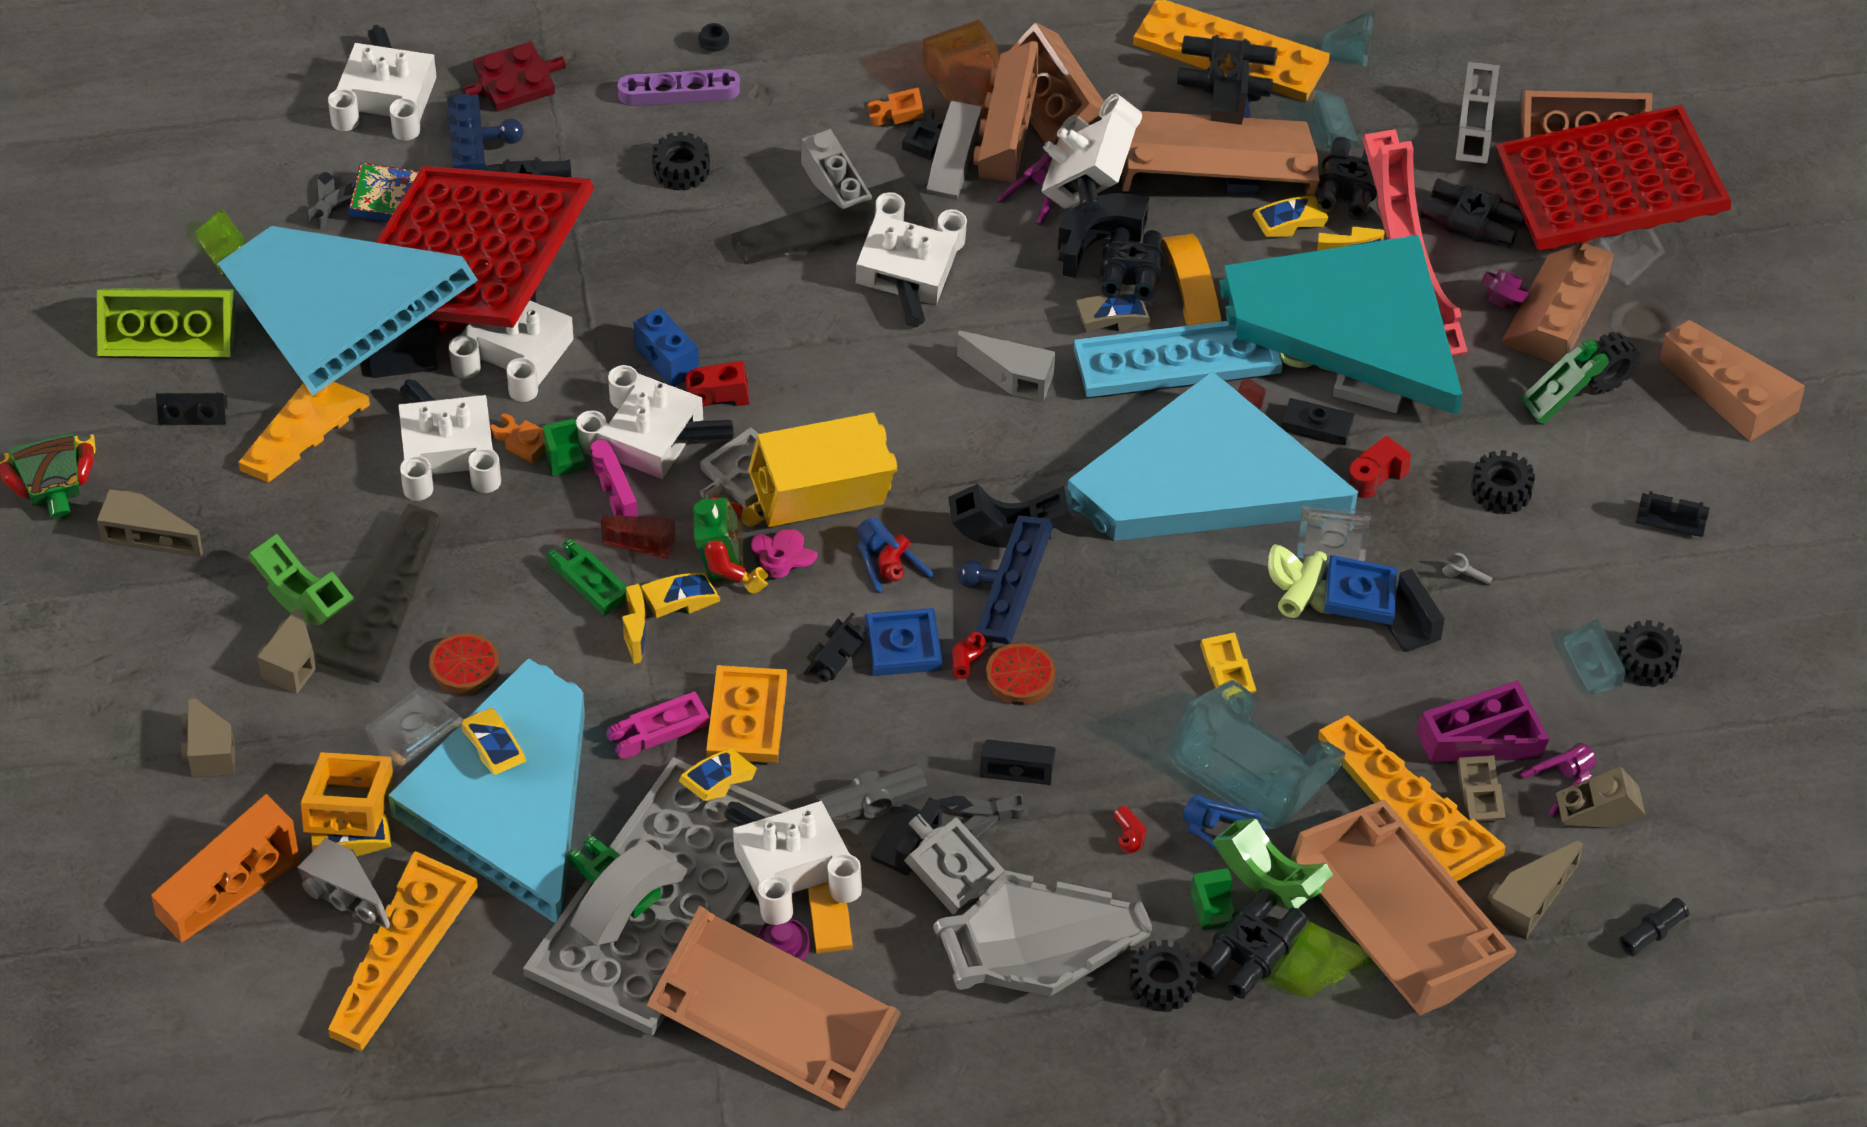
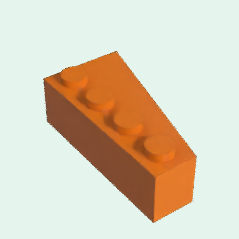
[151,794,300,943]

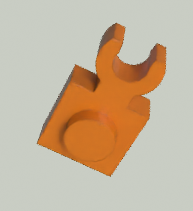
[867,87,925,126]
[490,413,544,464]

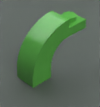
[248,534,354,625]
[1212,818,1333,909]

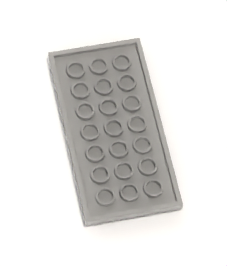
[523,757,790,1036]

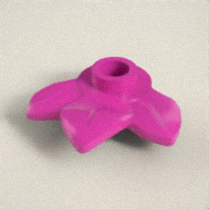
[751,529,818,578]

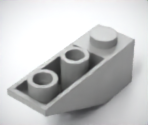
[801,129,872,209]
[957,330,1055,402]
[297,838,391,929]

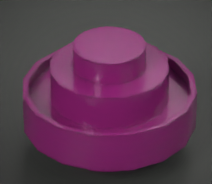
[1481,269,1529,308]
[756,919,810,961]

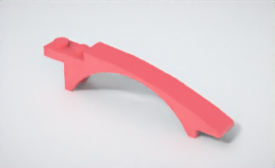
[1363,129,1468,357]

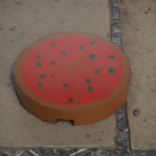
[429,633,499,695]
[986,642,1056,705]

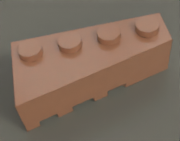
[1659,320,1805,441]

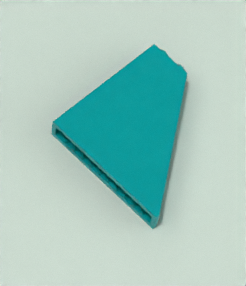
[1219,235,1462,414]

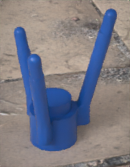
[856,517,933,593]
[1183,795,1267,854]

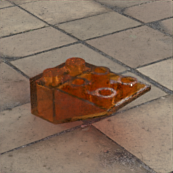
[923,19,1000,119]

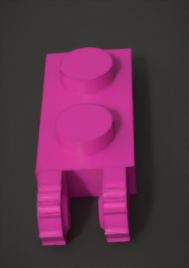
[590,439,638,528]
[606,691,710,759]

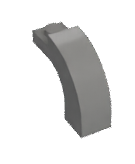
[1455,61,1500,164]
[570,842,688,945]

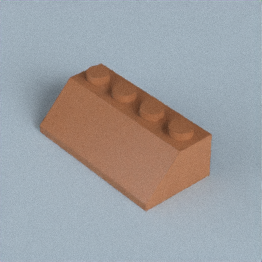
[995,22,1104,145]
[973,41,1038,183]
[1520,90,1653,139]
[1501,243,1614,364]

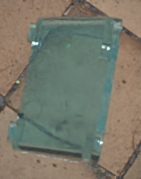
[1169,680,1346,829]

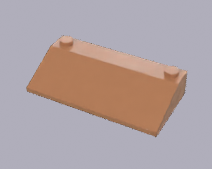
[1121,111,1319,196]
[1290,800,1516,1016]
[646,906,901,1110]

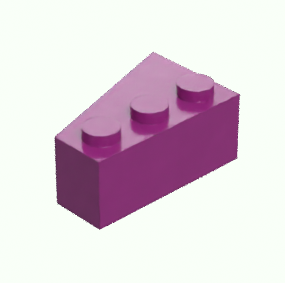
[1416,680,1549,762]

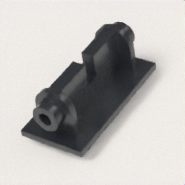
[156,392,228,425]
[1636,491,1710,537]
[803,613,866,682]

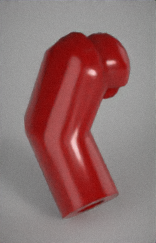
[878,533,911,583]

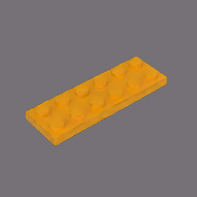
[1133,0,1330,102]

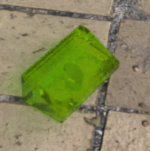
[195,209,246,277]

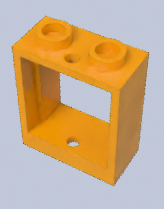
[301,752,394,837]

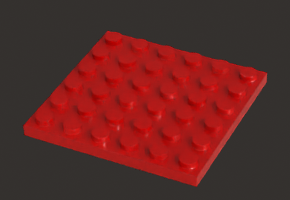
[1495,105,1732,251]
[376,166,594,328]

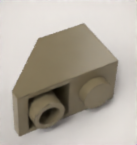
[257,608,316,694]
[181,698,235,777]
[1556,766,1646,828]

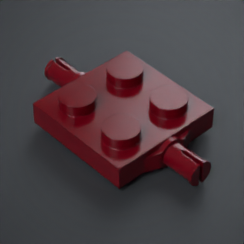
[462,41,566,112]

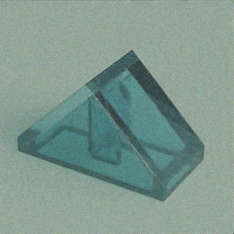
[1321,10,1375,67]

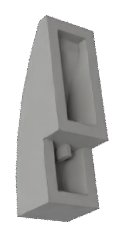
[926,101,982,200]

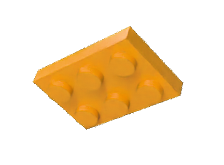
[707,665,787,763]

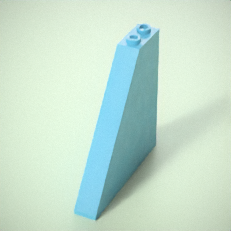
[218,226,478,396]
[1067,371,1358,541]
[388,658,585,923]

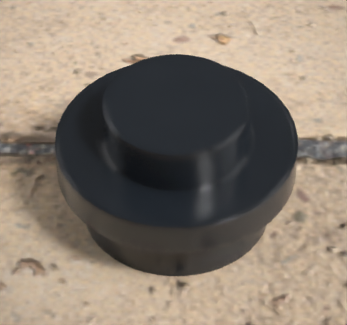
[698,23,729,52]

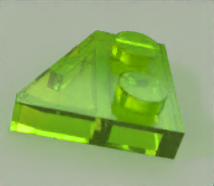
[1274,922,1371,998]

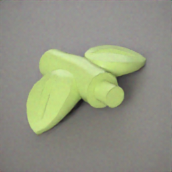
[1268,544,1331,618]

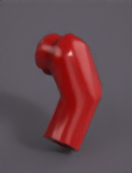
[952,632,986,679]
[1113,805,1146,854]

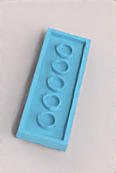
[1073,321,1282,398]

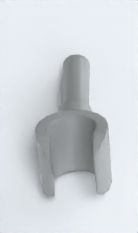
[1442,553,1493,585]

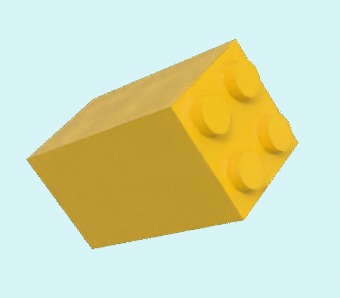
[748,412,897,527]

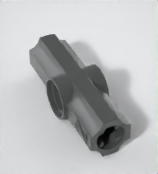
[816,763,927,824]

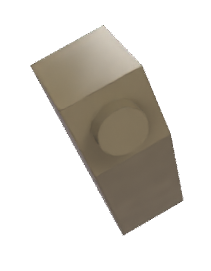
[97,489,203,557]
[1487,840,1583,939]

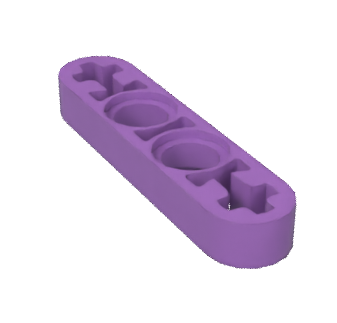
[617,69,740,106]

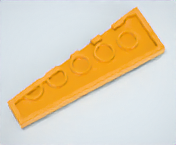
[1318,715,1506,882]
[328,851,478,1052]

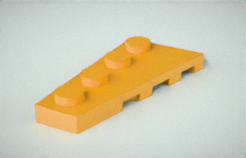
[238,382,370,483]

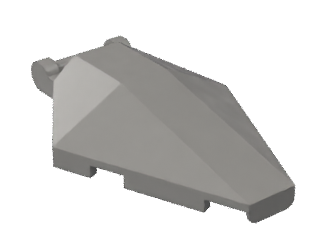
[933,870,1152,997]

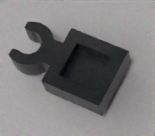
[902,108,946,160]

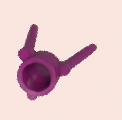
[997,152,1052,225]
[1520,743,1596,816]

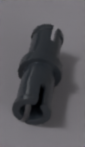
[1619,897,1689,957]

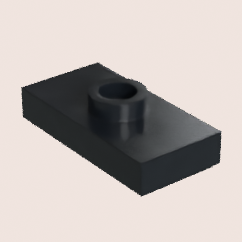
[1281,398,1355,445]

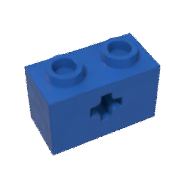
[633,307,699,387]

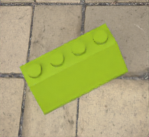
[97,288,236,357]

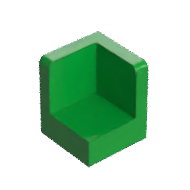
[542,419,586,477]
[1191,868,1235,931]

